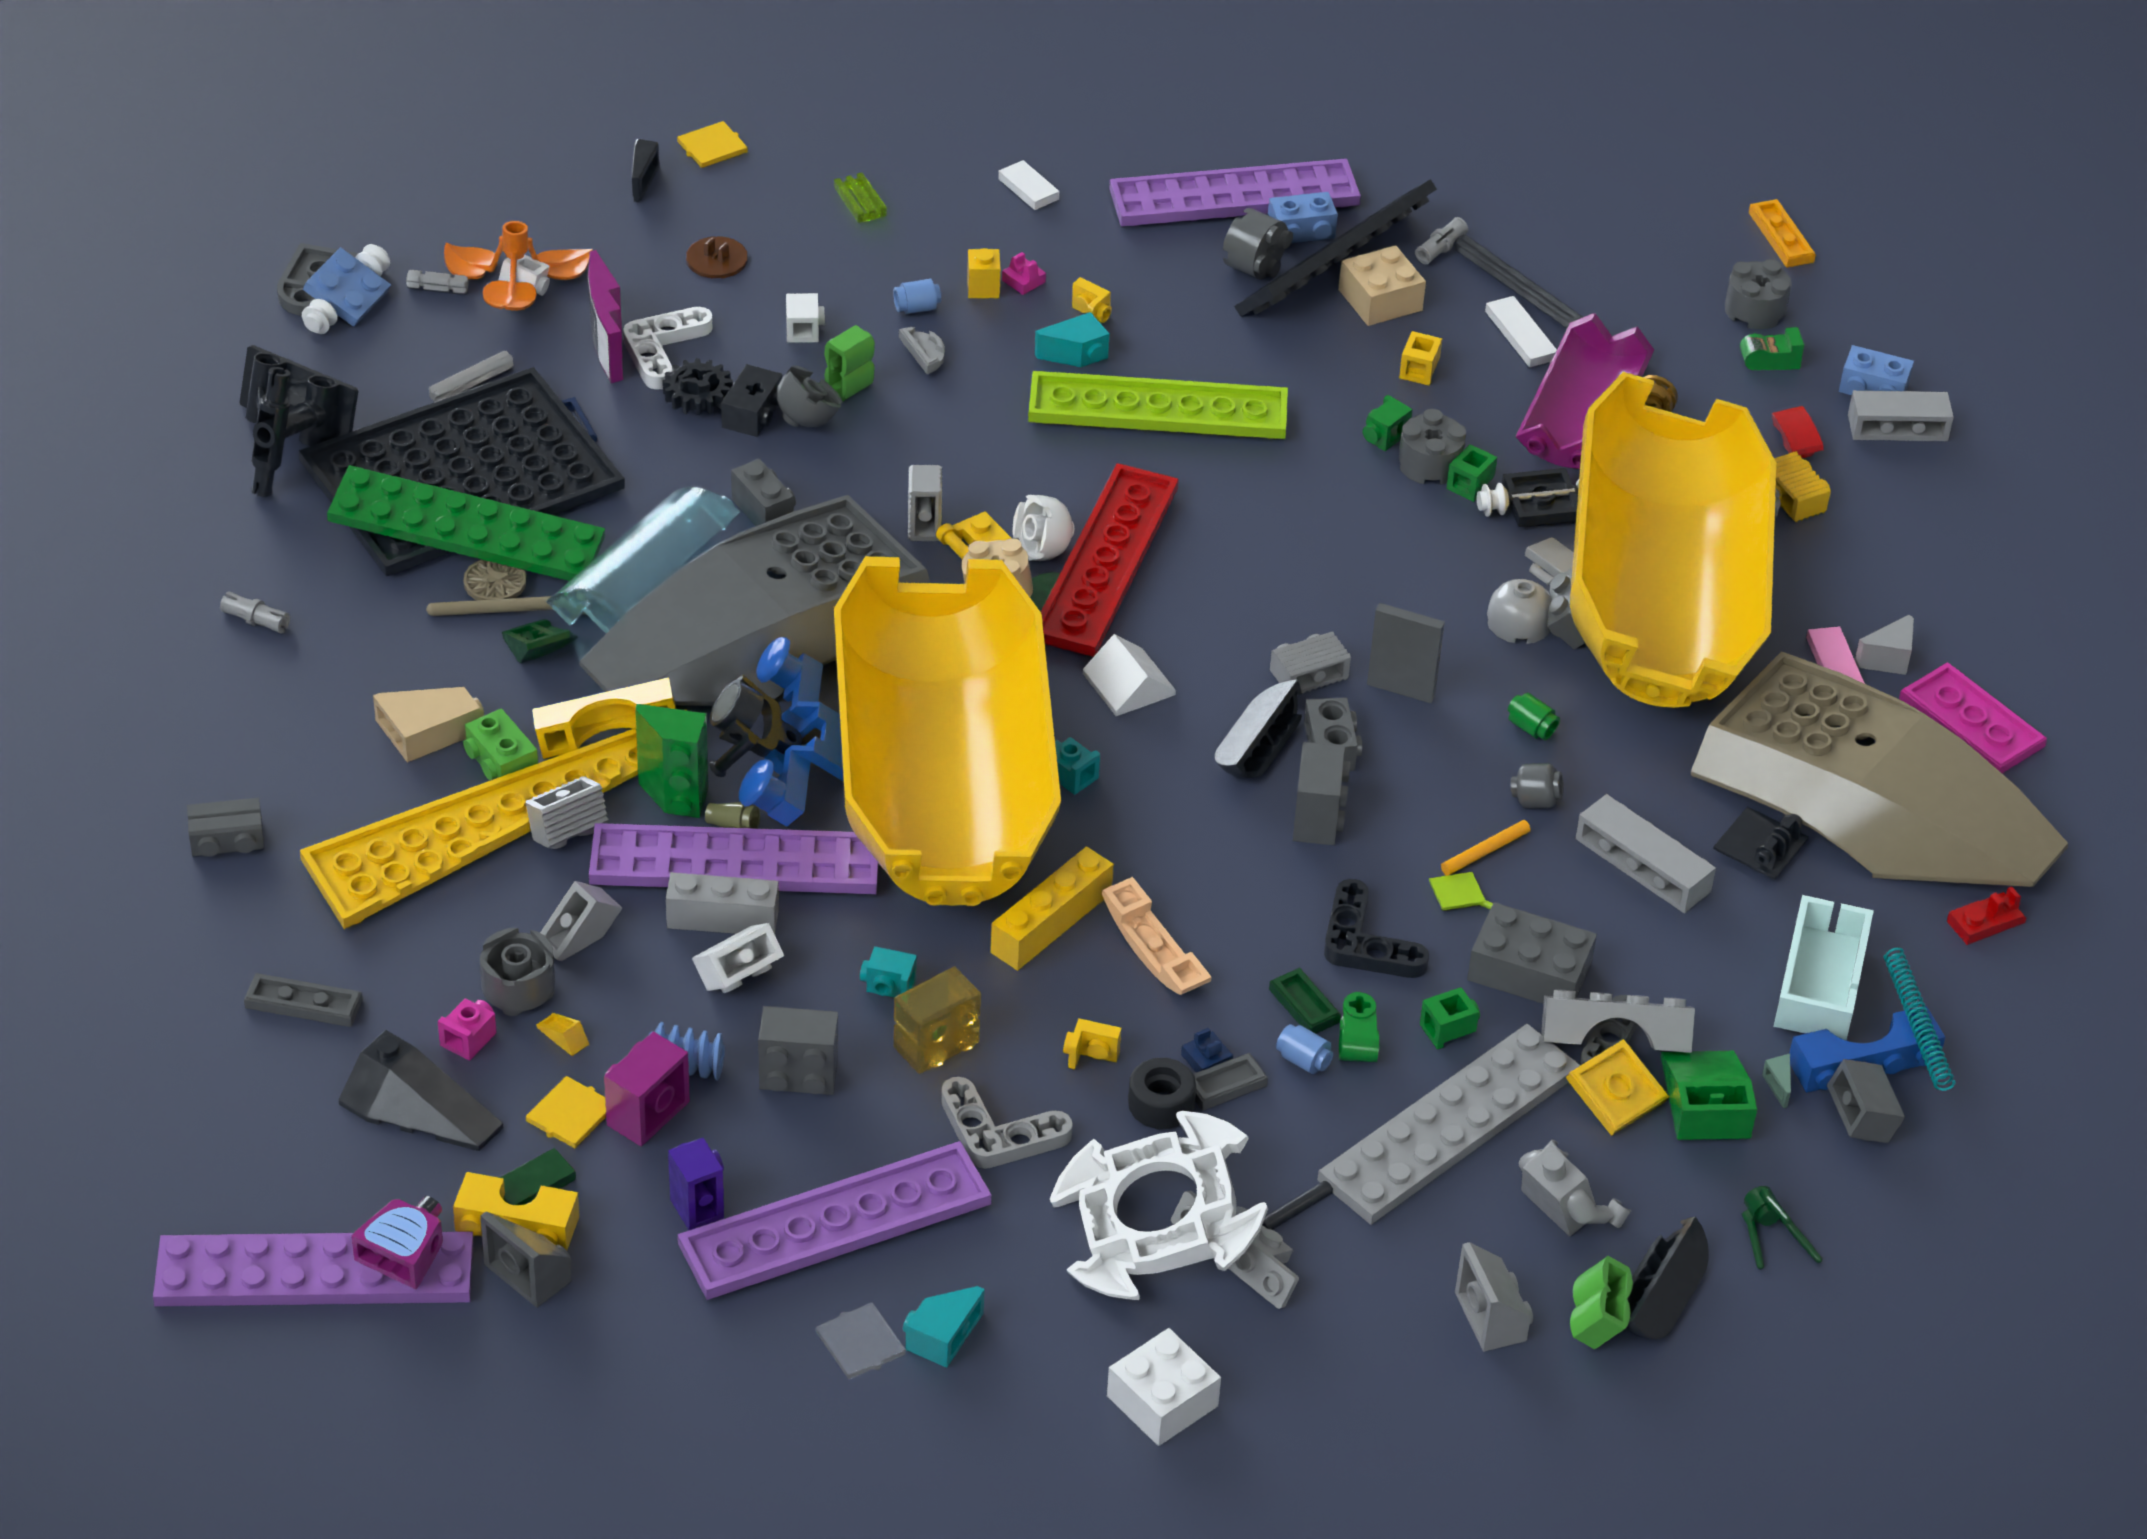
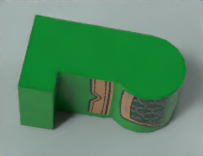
[1740,327,1804,370]

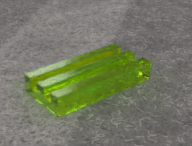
[834,172,887,223]

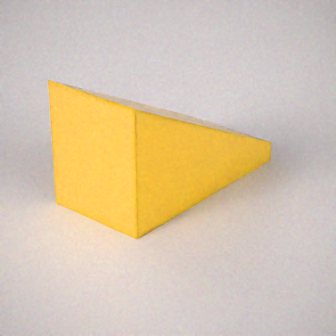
[536,1013,589,1056]

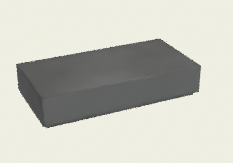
[1194,1052,1268,1111]

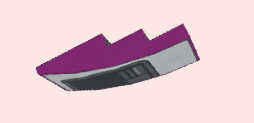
[588,250,623,384]

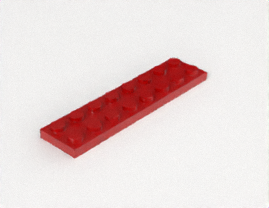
[1041,463,1179,657]

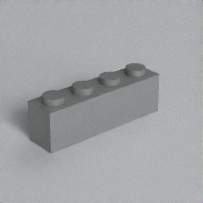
[1576,794,1716,913]

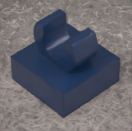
[1181,1028,1233,1073]

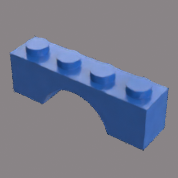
[1789,1006,1946,1093]

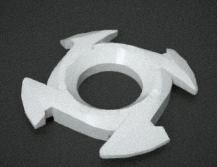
[1050,1111,1268,1300]

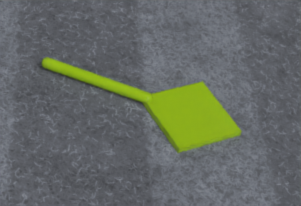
[1429,872,1493,911]

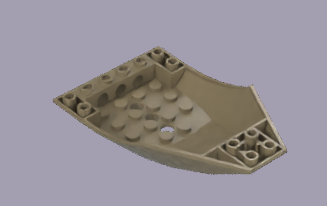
[1691,651,2068,887]

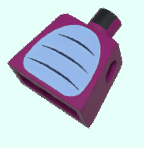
[351,1196,443,1290]

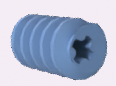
[649,1022,725,1081]

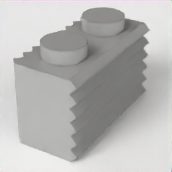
[908,465,942,541]
[1270,631,1351,696]
[525,776,609,849]

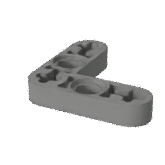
[941,1077,1073,1169]

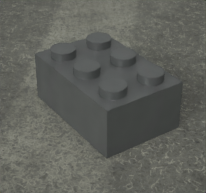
[1467,902,1597,1004]

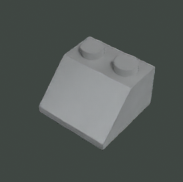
[1455,1242,1533,1352]

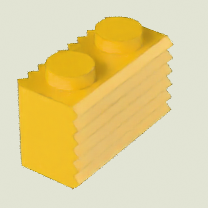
[1774,451,1831,523]

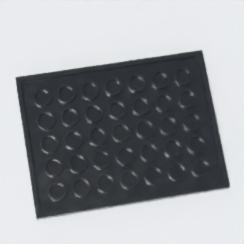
[298,367,625,577]

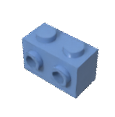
[1268,192,1338,243]
[1839,345,1914,395]

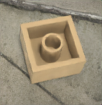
[1338,245,1426,326]

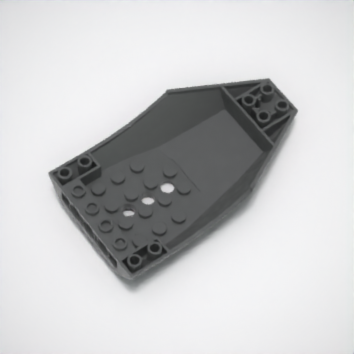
[579,495,931,706]

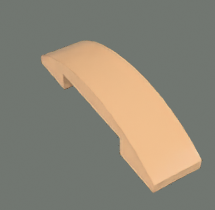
[1102,877,1212,995]

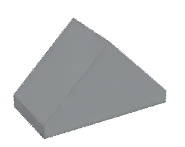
[1855,615,1914,675]

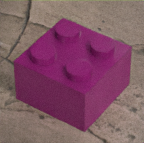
[604,1031,690,1147]

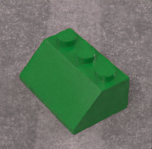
[635,704,709,818]

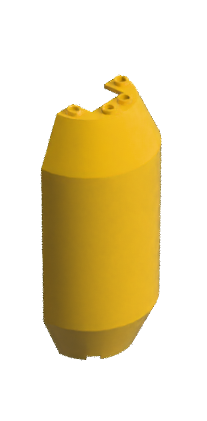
[1570,372,1776,708]
[834,556,1061,906]

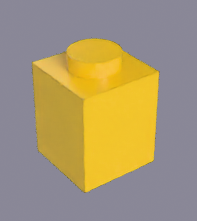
[967,248,1001,298]

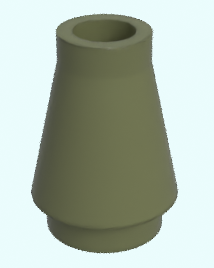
[705,802,760,829]

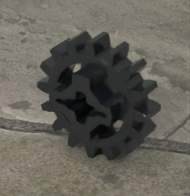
[663,358,733,415]

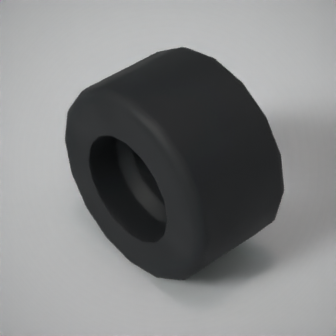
[1128,1057,1196,1129]

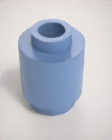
[893,279,941,314]
[1276,1024,1333,1074]

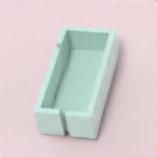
[1773,895,1874,1040]

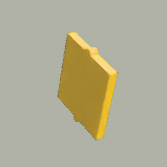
[677,121,748,168]
[526,1076,606,1149]

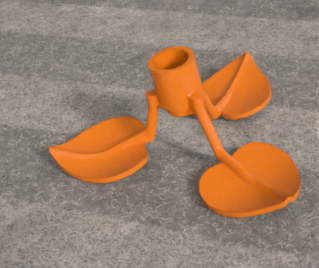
[444,221,593,311]

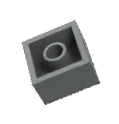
[1292,742,1350,845]
[758,1006,838,1095]

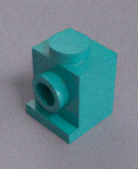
[1055,737,1100,795]
[860,946,917,1006]

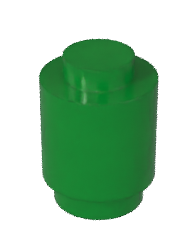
[1507,692,1560,741]

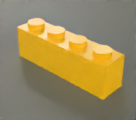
[990,846,1114,971]

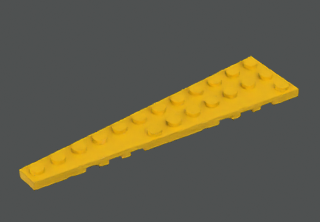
[300,710,687,929]

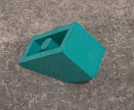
[1035,312,1110,367]
[903,1286,985,1368]

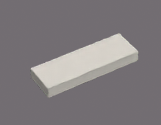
[1485,296,1557,368]

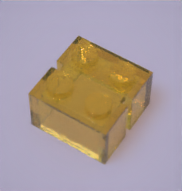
[894,966,981,1074]

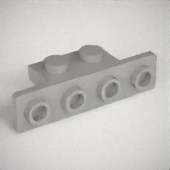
[1171,1190,1299,1309]

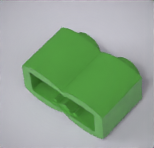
[825,325,875,401]
[1570,1256,1633,1349]

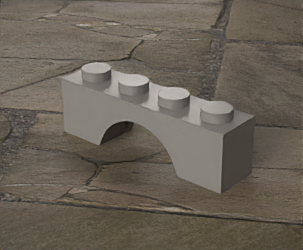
[1541,990,1695,1053]

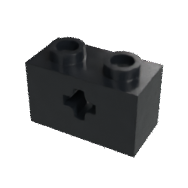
[721,364,782,437]

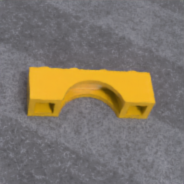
[532,678,676,759]

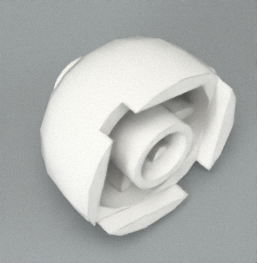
[1013,495,1075,561]

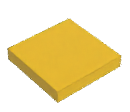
[1566,1039,1670,1136]

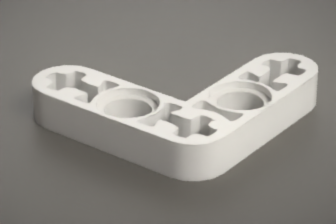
[623,307,713,390]

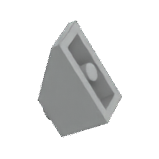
[540,881,622,961]

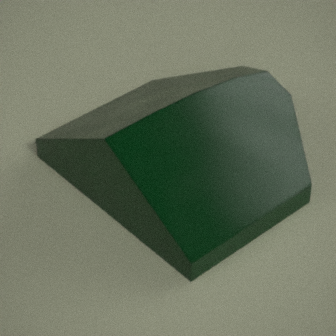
[502,619,578,663]

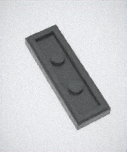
[244,973,363,1027]

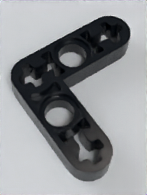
[1324,879,1429,978]

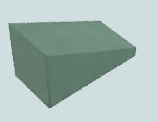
[1762,1054,1791,1108]

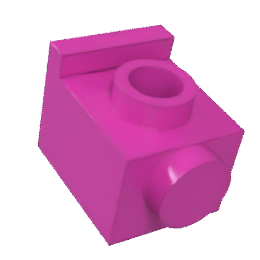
[438,998,497,1061]

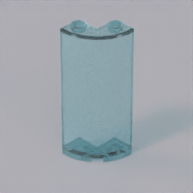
[546,487,740,633]

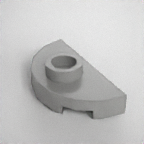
[899,327,945,375]

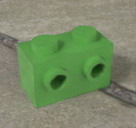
[463,708,538,780]

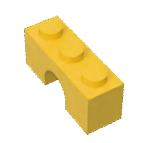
[453,1172,579,1251]

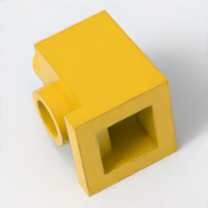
[1399,331,1442,386]

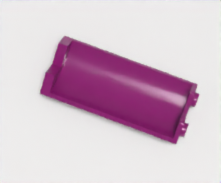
[1515,313,1654,469]

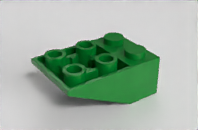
[1661,1050,1757,1140]

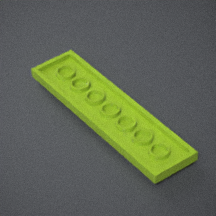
[1028,371,1288,439]

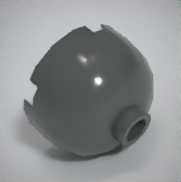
[776,365,842,427]

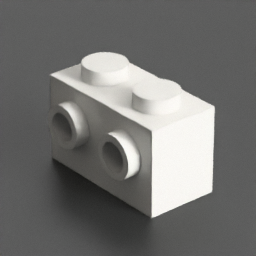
[692,923,784,993]

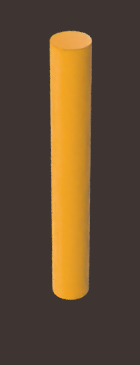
[1441,820,1531,876]

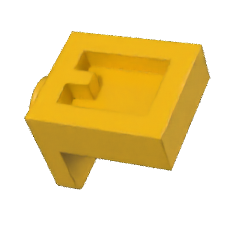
[1072,277,1112,323]
[1063,1018,1121,1069]

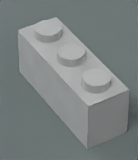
[1848,390,1954,441]
[666,872,779,935]

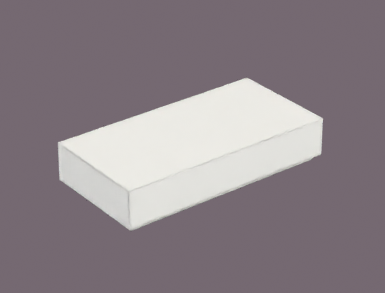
[999,160,1060,210]

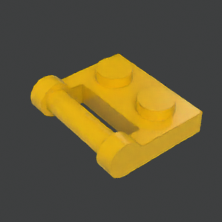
[936,511,1011,560]

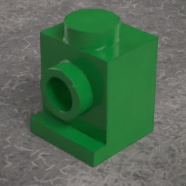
[1363,395,1413,451]
[1446,444,1497,502]
[1419,987,1480,1050]

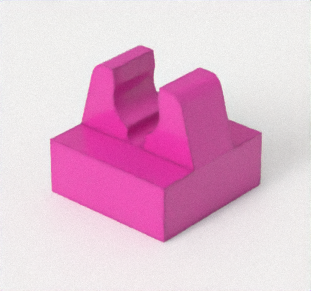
[1002,252,1046,295]

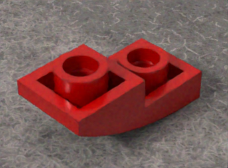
[1772,406,1824,458]

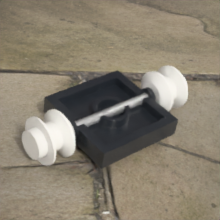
[1477,468,1579,527]

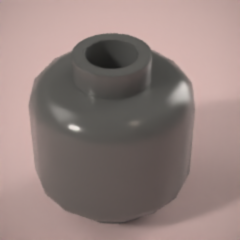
[1511,763,1564,809]

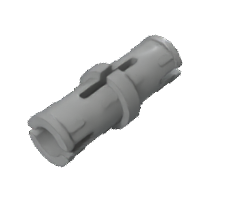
[1415,217,1468,264]
[220,591,290,634]

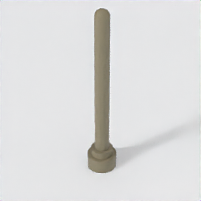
[426,587,590,616]

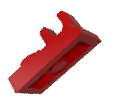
[1946,886,2026,945]

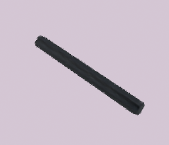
[1455,235,1583,328]

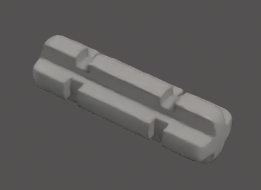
[406,269,469,294]

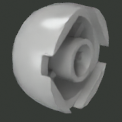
[1487,579,1552,644]

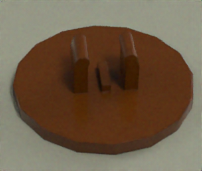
[686,236,747,278]

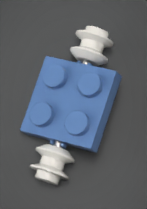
[302,244,391,334]

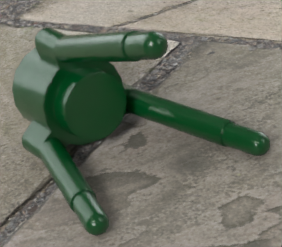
[1742,1186,1822,1269]

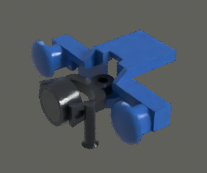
[710,637,844,827]

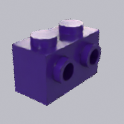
[668,1137,724,1230]

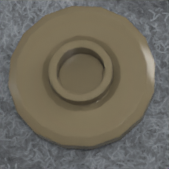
[463,559,527,600]

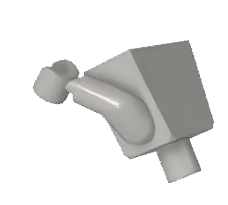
[1519,1139,1631,1236]

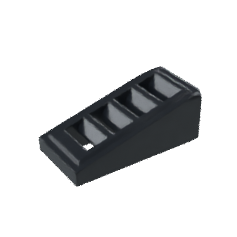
[632,139,660,203]

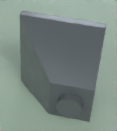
[480,1211,572,1308]

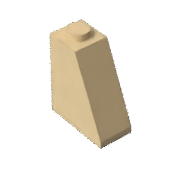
[373,687,484,763]

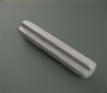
[429,351,514,402]

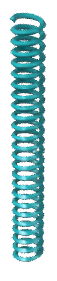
[1883,947,1956,1091]

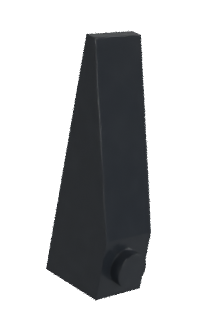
[339,1030,503,1151]

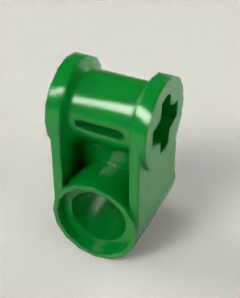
[1339,992,1379,1062]

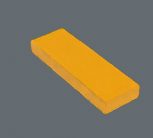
[1748,199,1816,268]

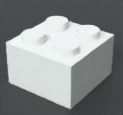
[1107,1328,1221,1446]

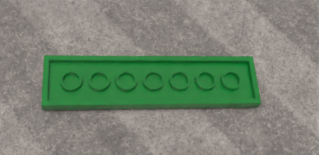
[327,465,605,585]

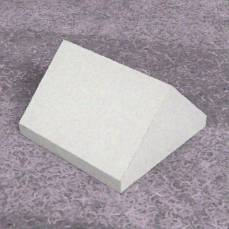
[1083,634,1176,716]

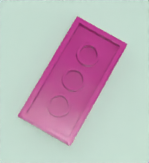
[1899,662,2047,773]

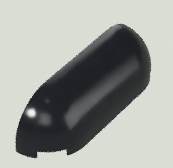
[1215,679,1302,778]
[1626,1216,1709,1339]

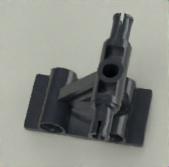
[239,345,359,497]

